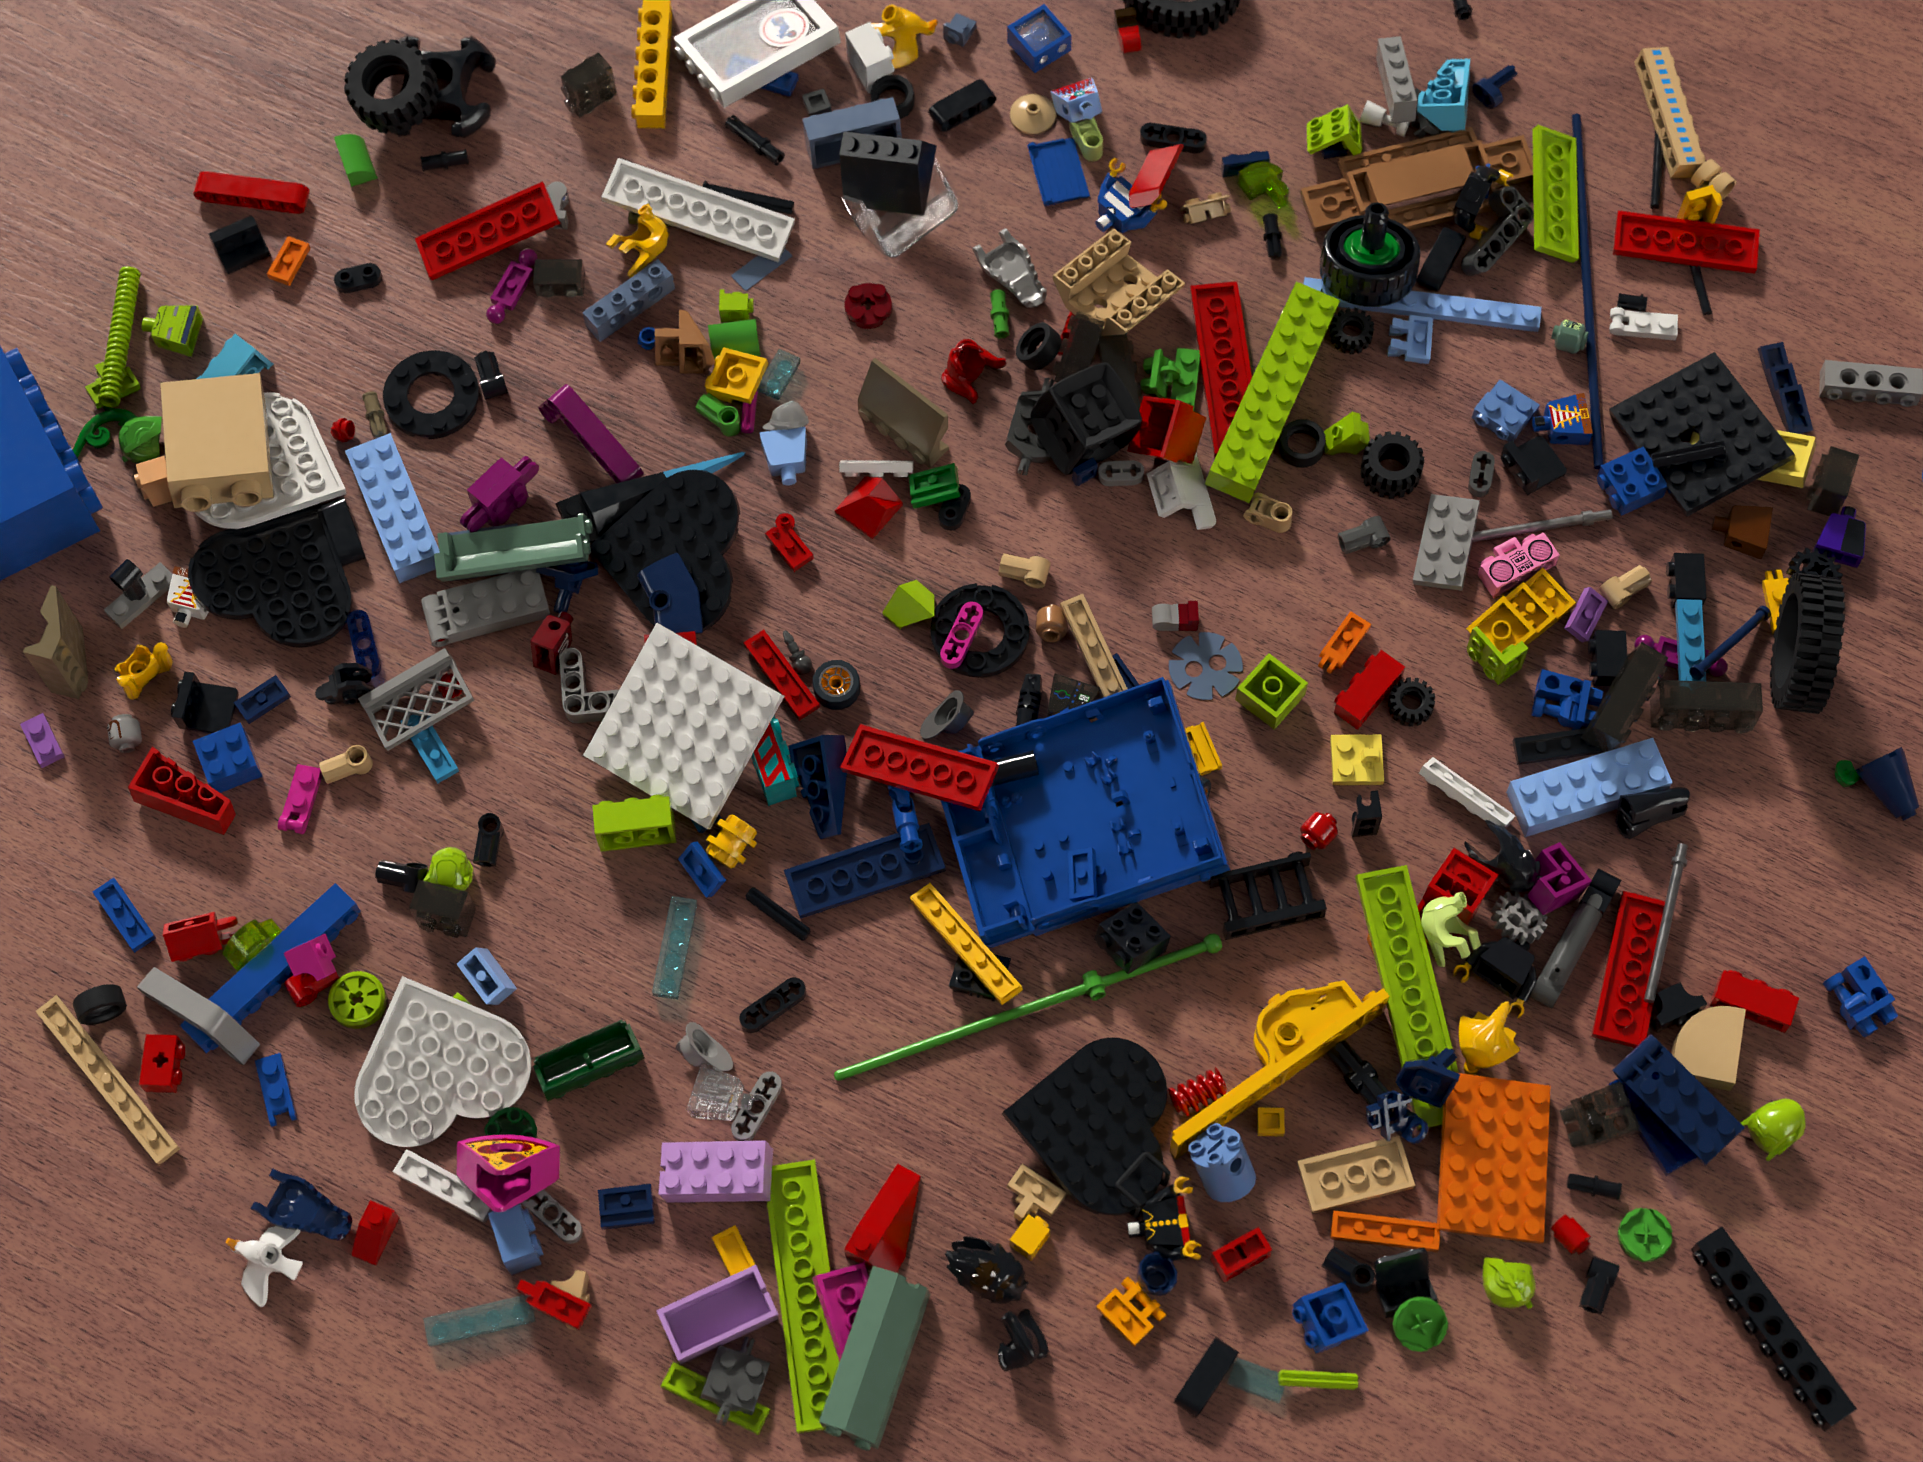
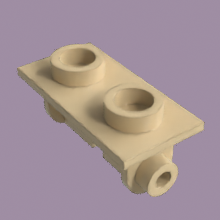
[1180,193,1231,224]

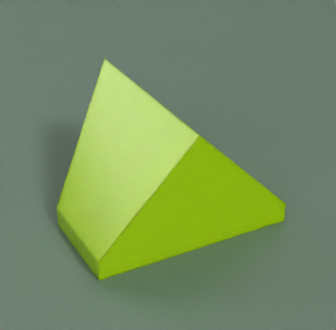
[882,580,935,630]

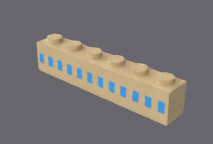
[1634,47,1705,178]

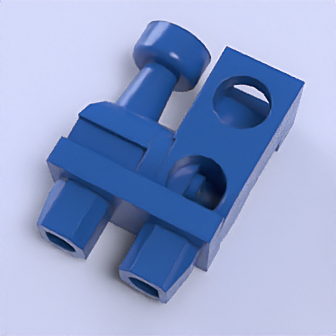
[1531,669,1603,730]
[1822,956,1898,1038]

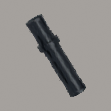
[725,115,785,165]

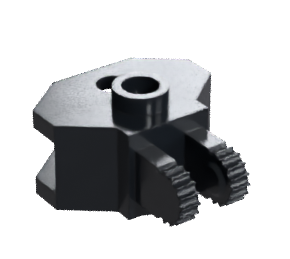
[315,663,375,705]

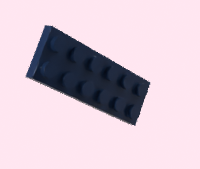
[784,823,946,919]

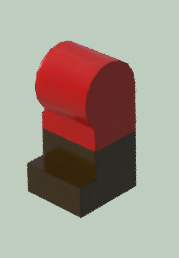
[1114,7,1141,54]

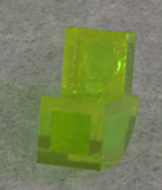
[1237,162,1289,209]
[222,919,282,972]

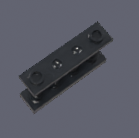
[1209,852,1327,940]

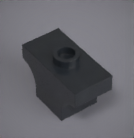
[1652,982,1707,1033]

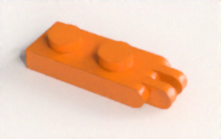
[1318,611,1371,674]

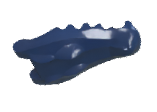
[250,1168,353,1241]

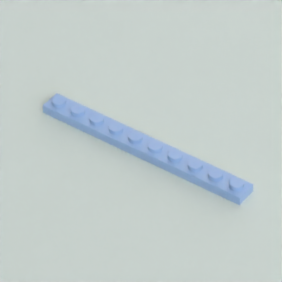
[1303,277,1542,332]

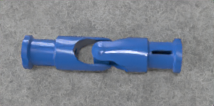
[887,785,923,853]

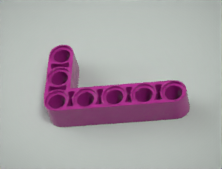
[538,384,644,484]

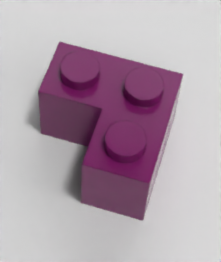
[1527,842,1592,915]

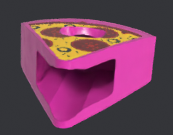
[457,1135,560,1212]

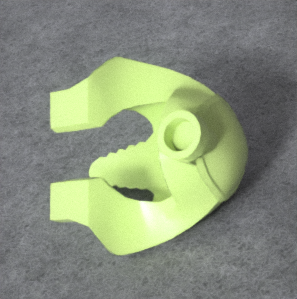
[1421,892,1481,967]

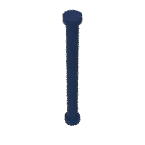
[1689,606,1771,680]

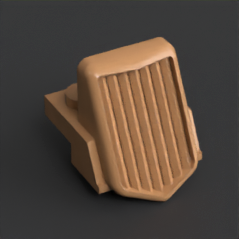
[655,310,715,373]

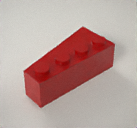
[128,746,236,835]

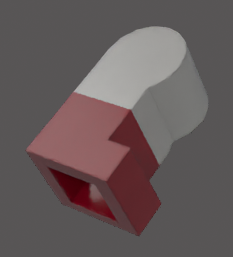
[1152,600,1199,631]

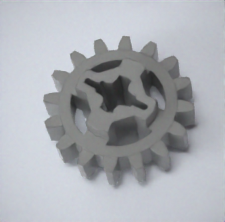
[1491,892,1548,945]

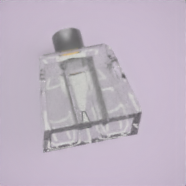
[686,1063,754,1121]

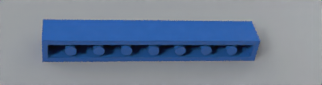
[180,883,361,1053]

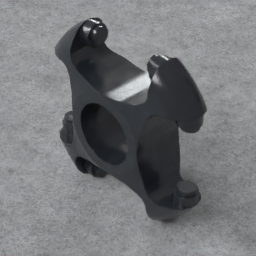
[395,35,496,139]

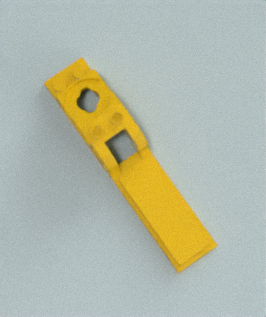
[1169,980,1390,1159]

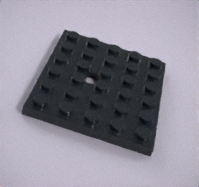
[1609,352,1795,517]

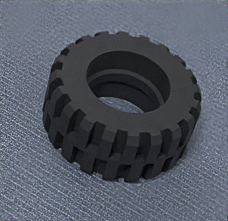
[344,40,439,134]

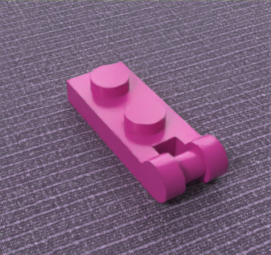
[278,764,322,834]

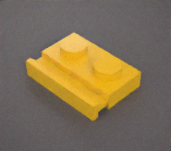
[1185,722,1222,776]

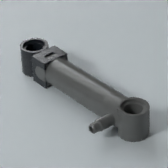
[1530,868,1622,1009]

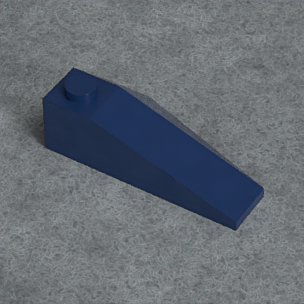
[788,735,847,839]

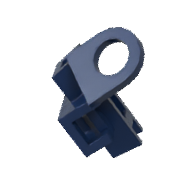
[1366,1090,1428,1144]

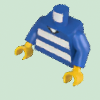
[1095,158,1167,233]

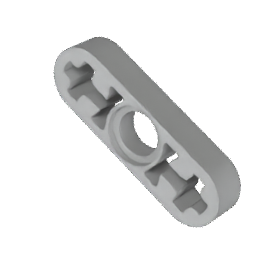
[731,1072,782,1141]
[522,1189,583,1244]

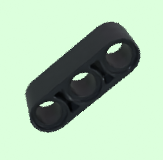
[928,79,997,132]
[1416,227,1466,292]
[320,497,366,566]
[1174,1337,1239,1418]

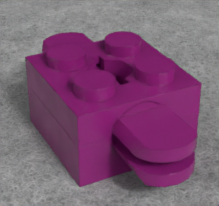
[460,456,539,532]

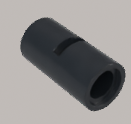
[991,750,1039,787]

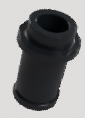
[1452,0,1473,20]
[1617,293,1648,312]

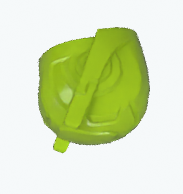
[423,847,474,895]
[1740,1098,1805,1161]
[1482,1258,1536,1309]

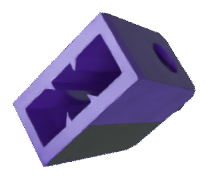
[1812,506,1866,568]

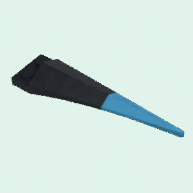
[556,452,745,543]

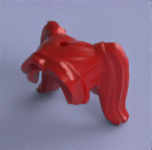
[941,339,1007,404]

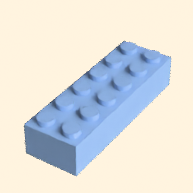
[345,433,439,584]
[1506,738,1673,837]

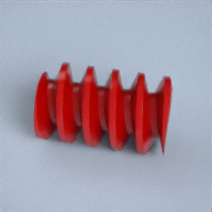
[1168,1067,1227,1117]

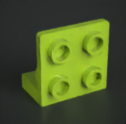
[1306,104,1362,156]
[1467,626,1528,685]

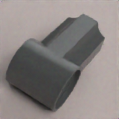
[1337,516,1391,555]

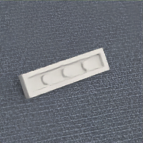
[1419,757,1515,828]
[393,1149,492,1223]

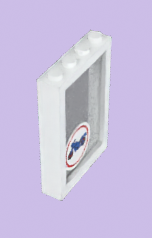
[674,0,841,108]

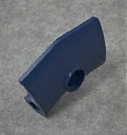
[637,553,703,633]

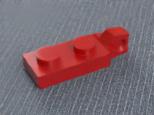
[516,1279,592,1330]

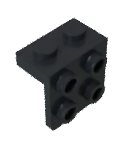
[1500,436,1567,496]
[171,671,239,733]
[1374,1248,1438,1319]

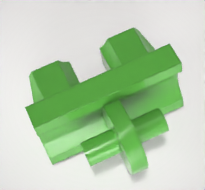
[1140,349,1181,398]

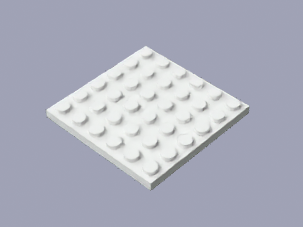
[583,623,784,829]

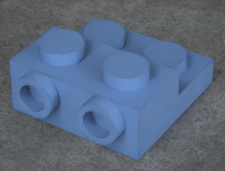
[1472,380,1540,442]

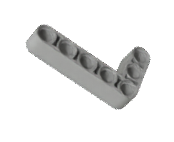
[560,648,620,723]
[137,967,260,1065]

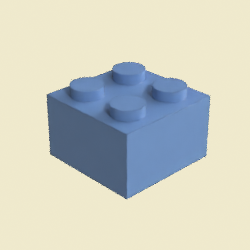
[488,1203,544,1275]

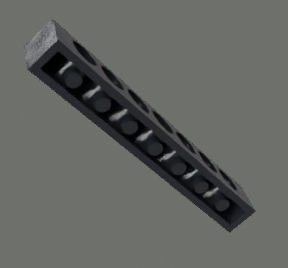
[1691,1226,1857,1432]

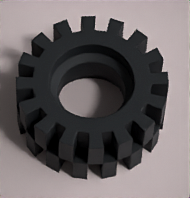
[1330,307,1374,354]
[1388,677,1435,727]

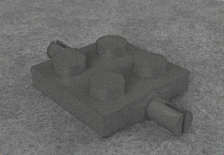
[701,1337,770,1425]

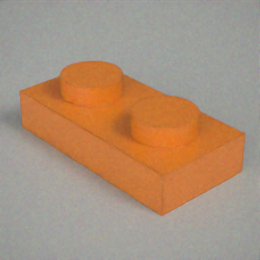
[267,236,311,286]

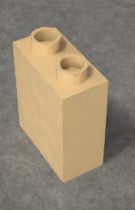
[160,373,274,512]

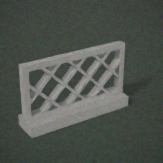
[358,648,475,751]

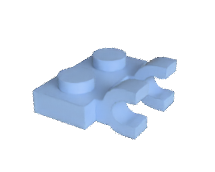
[1387,315,1433,364]

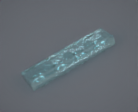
[652,896,698,1000]
[423,1295,536,1347]

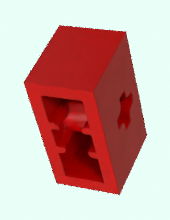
[139,1034,186,1093]

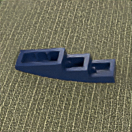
[1758,342,1813,434]

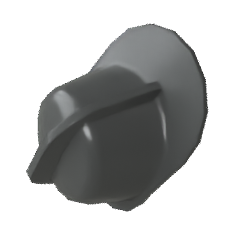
[920,690,974,739]

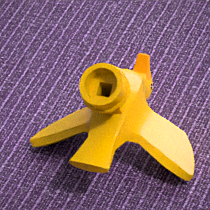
[871,5,938,69]

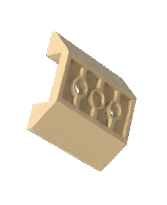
[1052,228,1185,336]

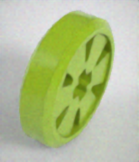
[328,971,387,1029]

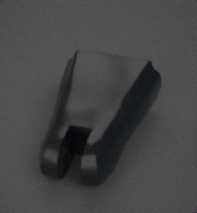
[1615,787,1690,839]

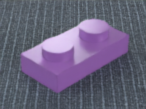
[1564,587,1608,642]
[20,713,65,768]

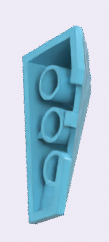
[1417,59,1471,132]

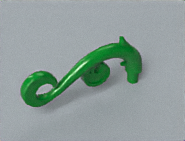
[73,406,137,459]

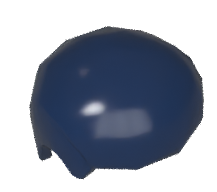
[1137,1252,1178,1296]

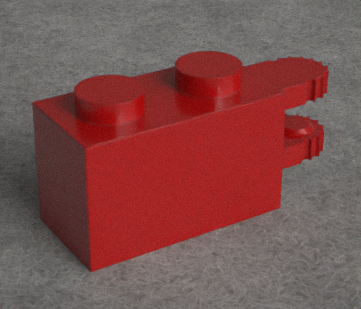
[163,911,243,962]

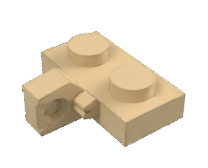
[1007,1164,1066,1222]

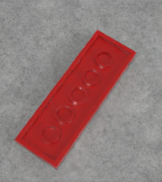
[414,181,561,281]
[1612,210,1760,274]
[840,724,999,811]
[1591,891,1665,1048]

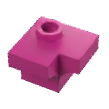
[283,934,336,981]

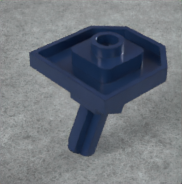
[536,561,598,614]
[1396,1048,1460,1108]

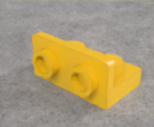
[1677,185,1722,223]

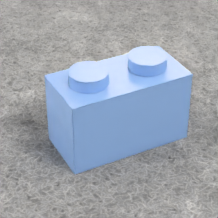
[457,947,517,1005]

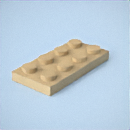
[1297,1135,1415,1214]

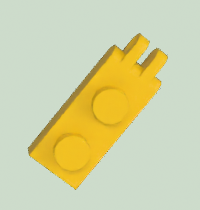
[1762,569,1789,634]

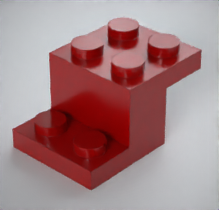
[1417,848,1498,949]

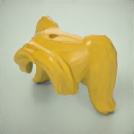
[114,642,173,700]

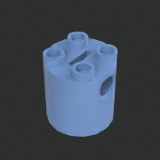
[1188,1123,1256,1202]

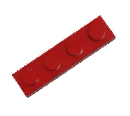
[743,629,820,721]

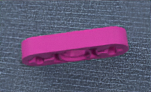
[940,602,983,669]

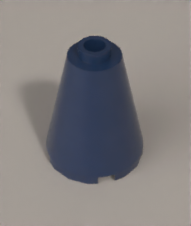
[1856,747,1919,821]

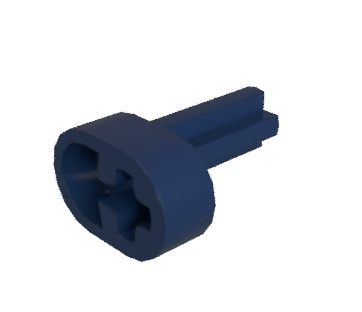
[1472,65,1518,109]

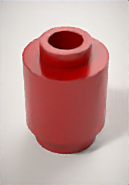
[1551,1214,1591,1255]

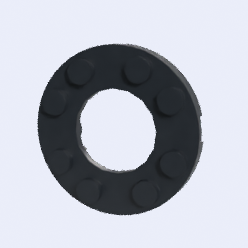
[383,350,480,439]
[930,583,1030,678]

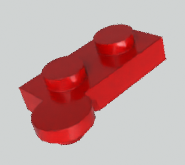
[765,513,814,572]

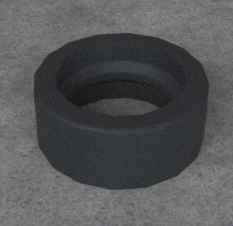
[870,74,915,119]
[1016,322,1061,370]
[1279,419,1326,468]
[73,984,127,1025]

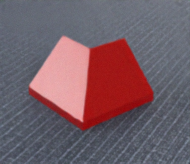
[834,476,903,539]

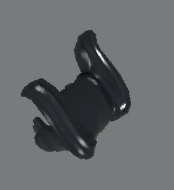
[998,1309,1049,1372]

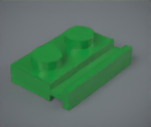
[909,463,961,509]

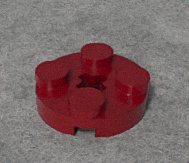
[844,283,892,329]

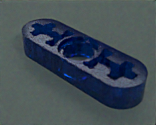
[347,610,381,678]

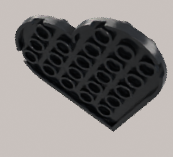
[590,470,740,634]
[188,504,352,648]
[1002,1038,1167,1216]

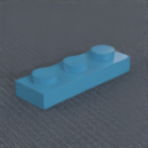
[400,709,459,784]

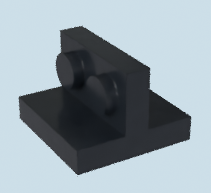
[209,215,271,274]

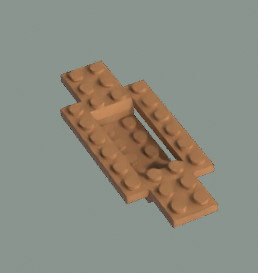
[1300,126,1533,232]

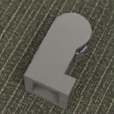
[547,182,569,230]

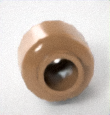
[1035,605,1068,643]

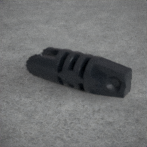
[1016,674,1042,726]

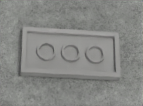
[1413,494,1480,591]

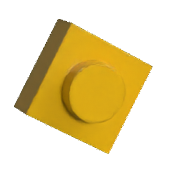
[1257,1108,1285,1136]

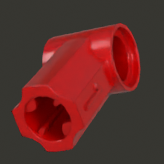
[284,972,340,1007]

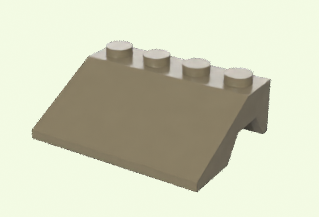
[857,358,949,468]
[23,585,88,699]

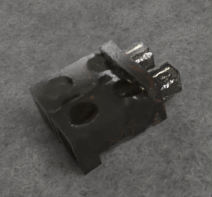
[1559,1082,1642,1148]

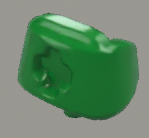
[1834,760,1860,787]

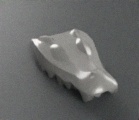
[972,228,1047,308]

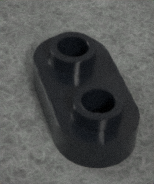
[334,263,382,294]
[938,484,971,531]

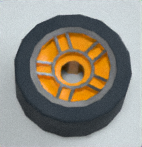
[813,660,860,710]

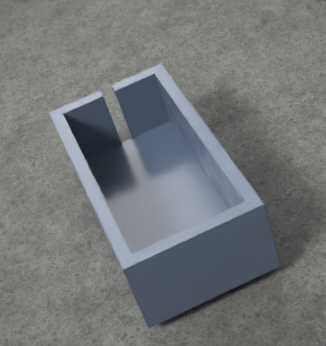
[802,97,902,169]

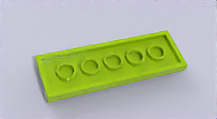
[1532,125,1579,263]

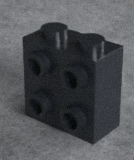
[1094,902,1171,974]

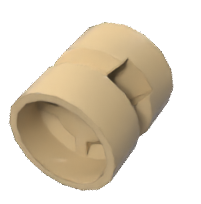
[1691,159,1736,200]

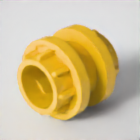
[706,814,757,869]

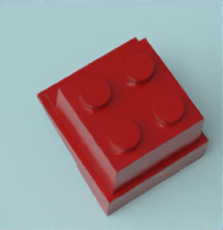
[1127,395,1206,464]

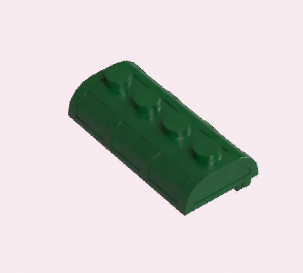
[533,1019,645,1101]

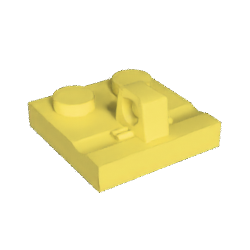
[1330,734,1384,785]

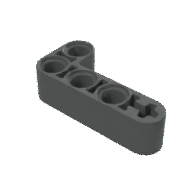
[1461,186,1534,276]

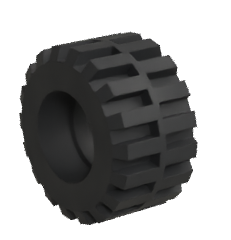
[1360,431,1424,499]

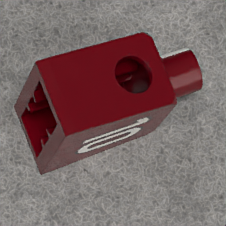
[530,612,574,675]

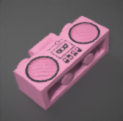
[1478,533,1559,598]

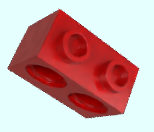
[1210,1226,1272,1283]

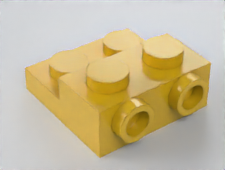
[705,347,769,404]

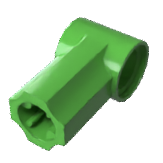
[695,393,741,437]

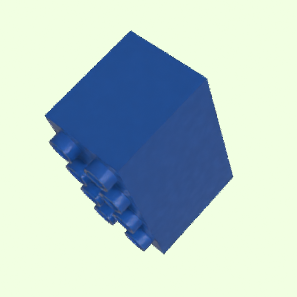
[0,345,103,581]

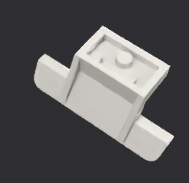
[1147,453,1216,530]

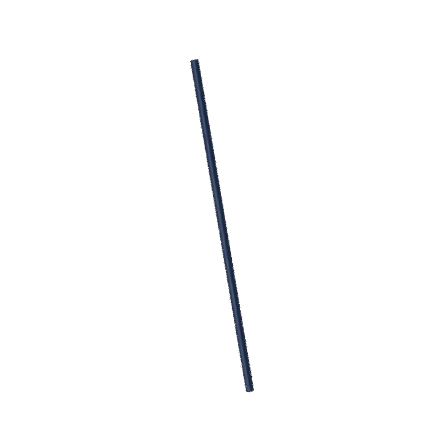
[1571,114,1604,470]

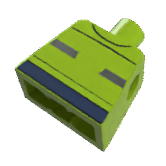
[142,305,203,357]

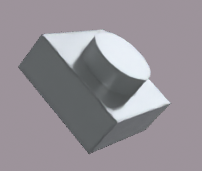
[802,88,832,117]

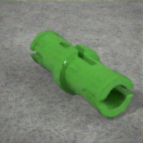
[990,290,1010,339]

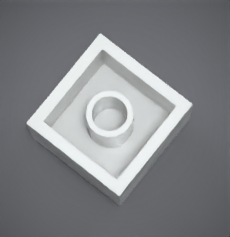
[845,22,894,94]

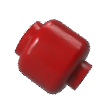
[1300,812,1338,850]

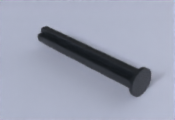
[702,180,794,215]

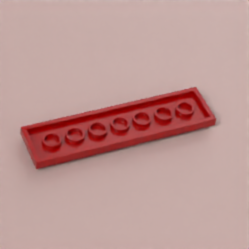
[1190,281,1252,458]

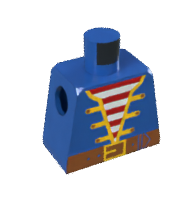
[1532,393,1593,445]

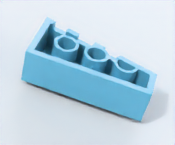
[197,334,273,379]

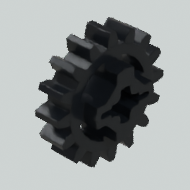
[1786,547,1843,583]

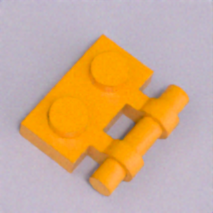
[1096,1276,1167,1347]

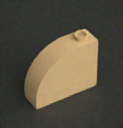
[1671,1006,1746,1091]

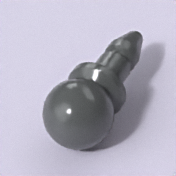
[783,630,812,675]

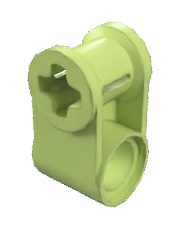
[1069,117,1103,161]

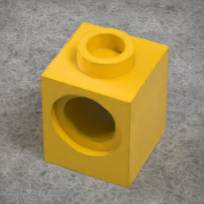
[1009,1214,1050,1261]

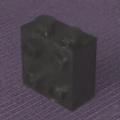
[560,52,617,118]

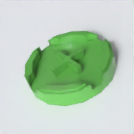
[1617,1208,1672,1262]
[1393,1297,1448,1352]

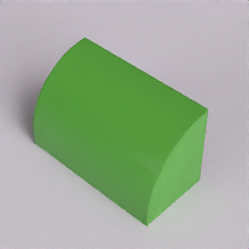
[334,134,378,187]
[708,319,760,359]

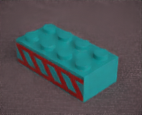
[751,715,799,806]

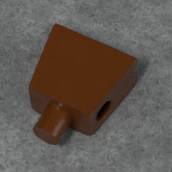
[1712,505,1773,559]

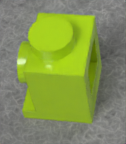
[719,289,754,322]

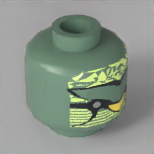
[1551,320,1589,354]

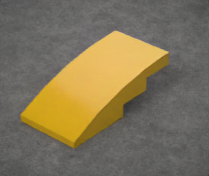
[1466,568,1577,653]

